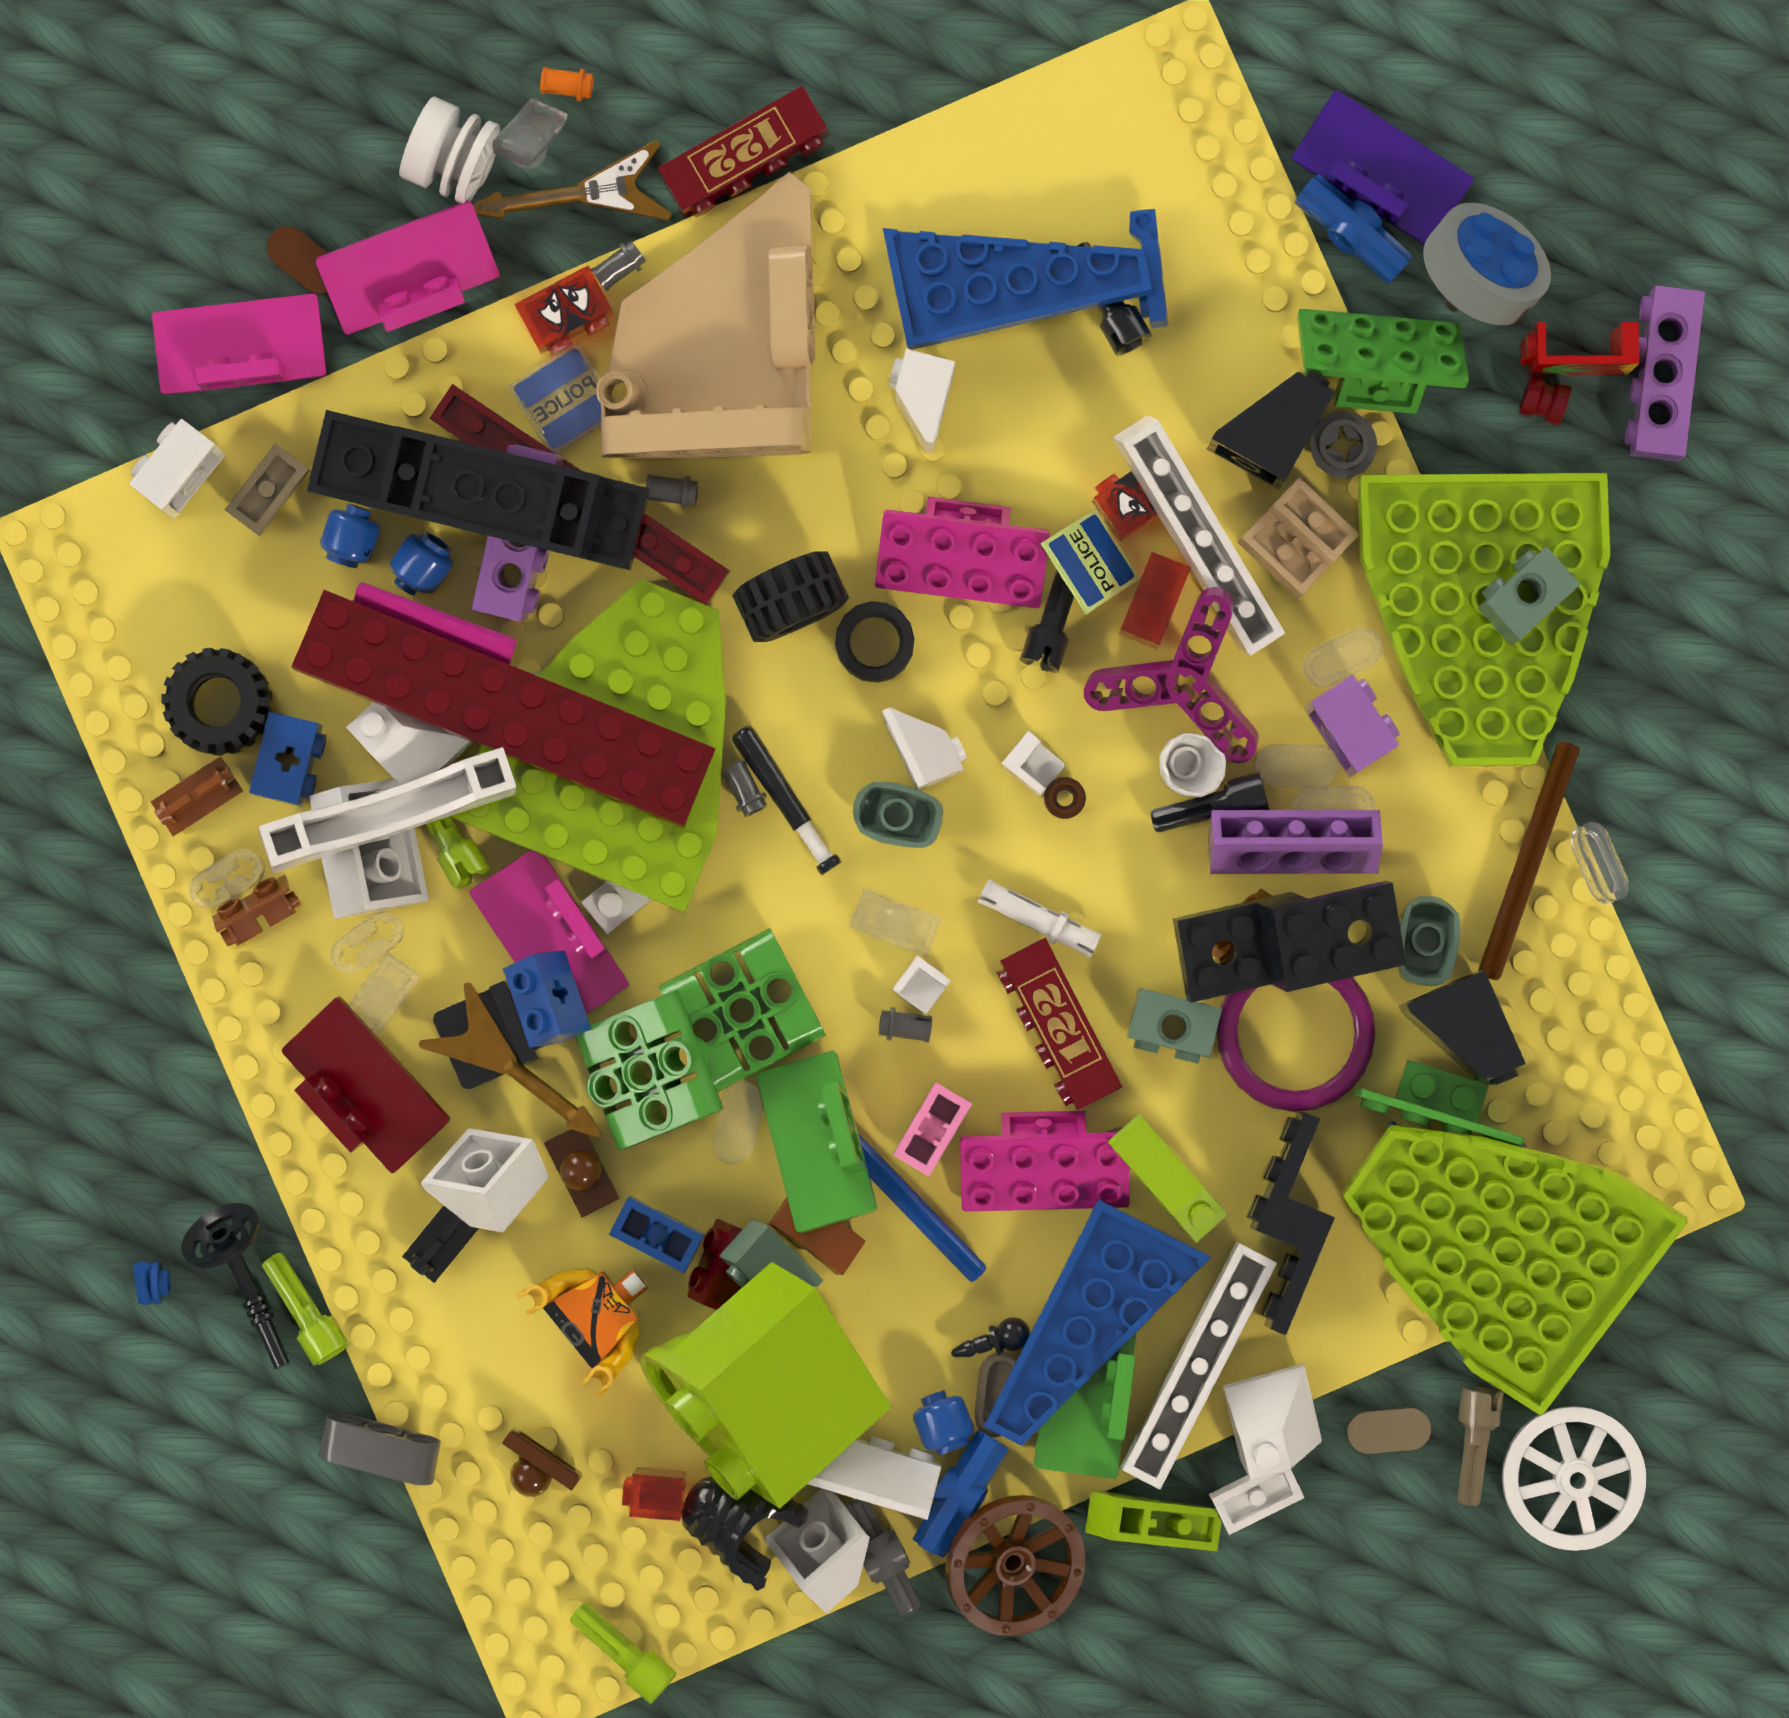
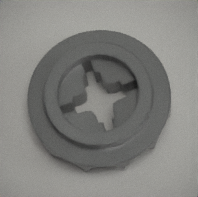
[1310,411,1377,479]

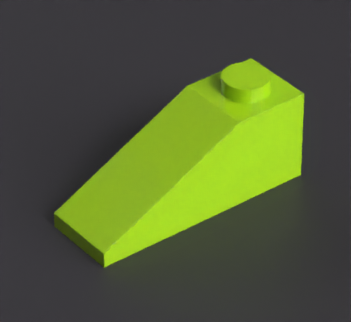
[1107,1114,1228,1243]
[1085,1491,1222,1551]

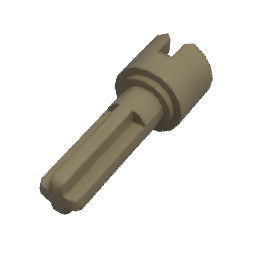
[1457,1386,1504,1506]

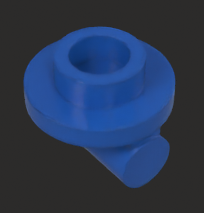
[133,1262,171,1305]

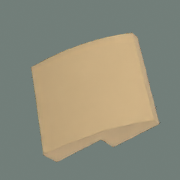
[1237,477,1359,599]

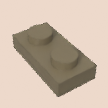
[225,443,310,536]

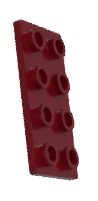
[282,996,451,1173]

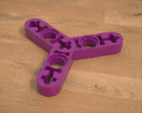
[1084,587,1259,763]

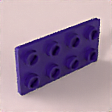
[1291,90,1474,245]

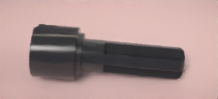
[1077,242,1152,356]
[1020,570,1074,673]
[1150,772,1270,833]

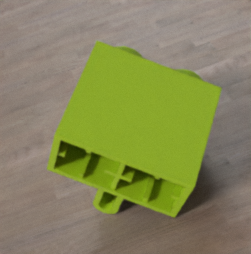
[640,1262,891,1509]

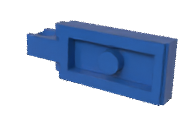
[1129,209,1168,329]

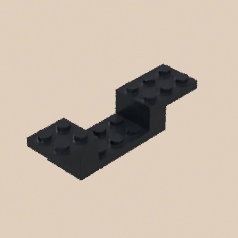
[307,410,651,571]

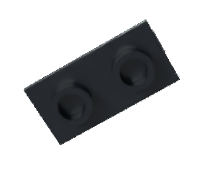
[402,1206,479,1283]

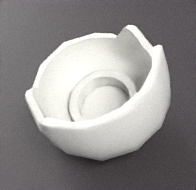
[1159,733,1226,797]

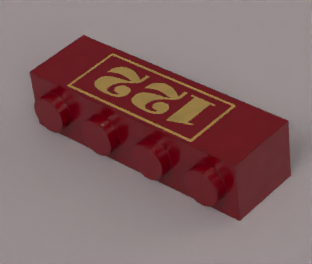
[658,85,828,218]
[996,937,1123,1111]

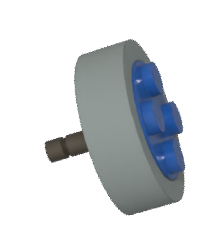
[1423,203,1551,325]

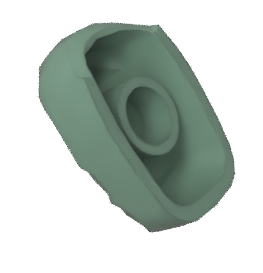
[853,782,943,848]
[1398,896,1460,986]

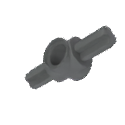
[846,1499,921,1616]

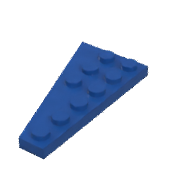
[883,228,1154,350]
[984,1200,1211,1446]

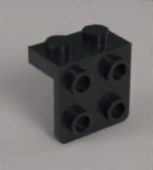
[433,980,544,1089]

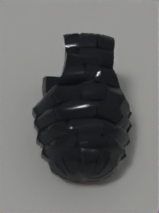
[682,1477,809,1591]

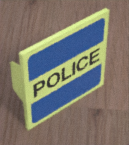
[1041,508,1140,614]

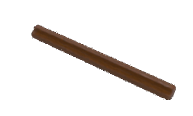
[1478,741,1580,981]

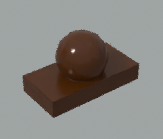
[544,1129,620,1218]
[502,1428,583,1497]

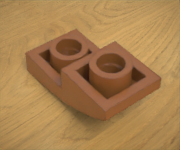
[768,1197,866,1275]

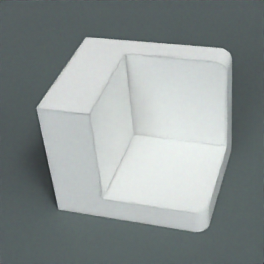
[1001,731,1065,797]
[892,955,951,1015]

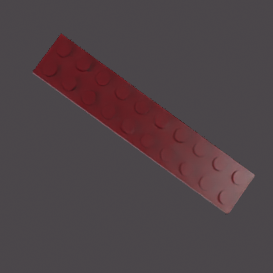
[291,590,716,828]

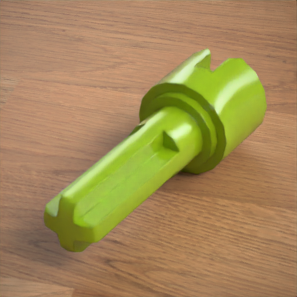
[426,816,490,889]
[262,1252,350,1366]
[570,1603,677,1704]

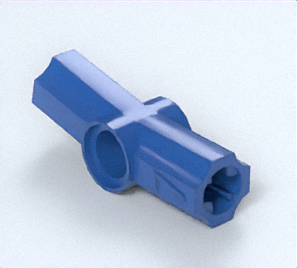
[1295,174,1413,284]
[913,1430,1009,1558]

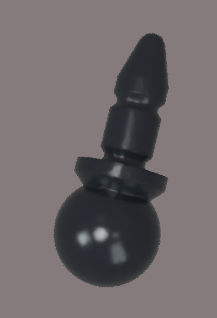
[951,1317,1030,1357]

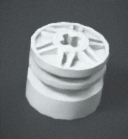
[399,96,500,203]

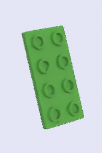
[1297,309,1469,414]
[756,1051,877,1233]
[1353,1060,1525,1146]
[1034,1333,1136,1479]

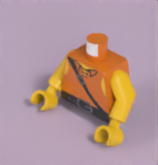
[517,1268,649,1396]

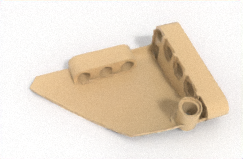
[596,172,815,458]

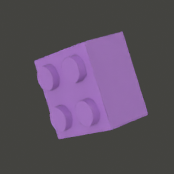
[1304,675,1400,778]

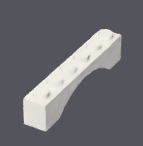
[258,747,516,874]

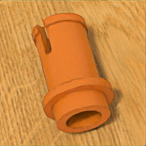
[540,67,594,102]

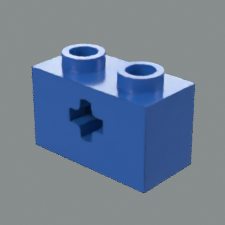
[249,711,327,807]
[503,950,591,1048]
[609,1196,705,1273]

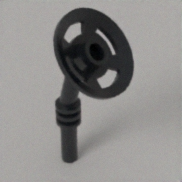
[181,1203,290,1370]

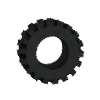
[733,551,849,642]
[161,648,273,756]

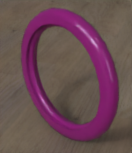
[1217,977,1376,1112]

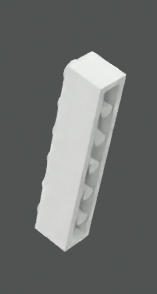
[1112,415,1285,656]
[1120,1242,1277,1489]

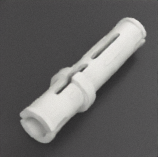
[978,878,1102,958]

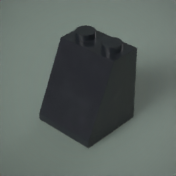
[1207,371,1335,490]
[1398,970,1526,1085]

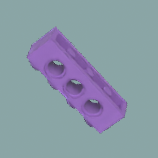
[1624,285,1705,462]
[471,444,565,622]
[1208,810,1383,874]

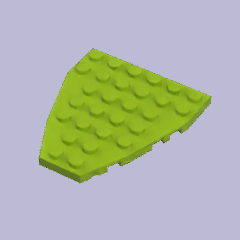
[1358,473,1610,767]
[451,579,726,913]
[1343,1125,1688,1416]

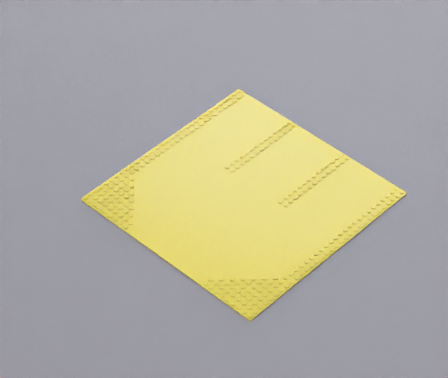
[0,0,1745,1718]

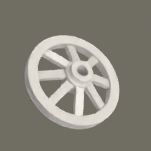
[1502,1406,1646,1551]

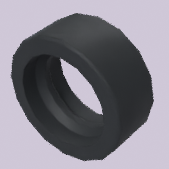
[835,601,915,683]

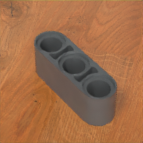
[319,1413,441,1485]

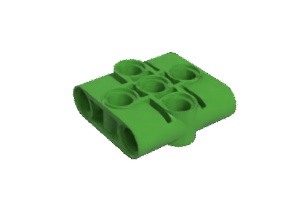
[658,928,826,1093]
[575,991,724,1151]

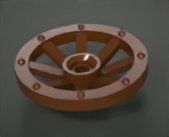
[945,1495,1086,1636]

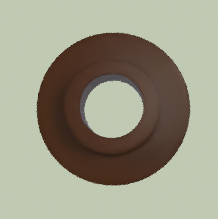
[1044,777,1086,819]

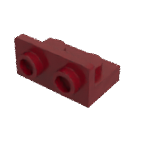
[687,1219,743,1310]

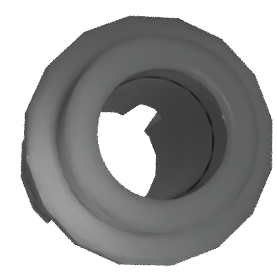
[591,241,646,291]
[646,474,698,509]
[721,761,767,817]
[879,1007,932,1043]

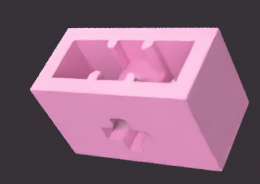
[893,1082,972,1176]

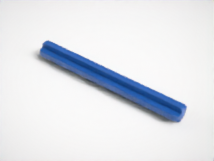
[858,1133,986,1282]

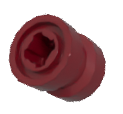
[1518,374,1572,426]

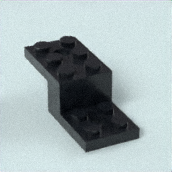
[1172,880,1406,1003]
[1246,1112,1335,1336]

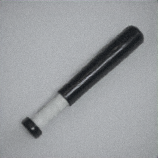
[732,726,841,875]

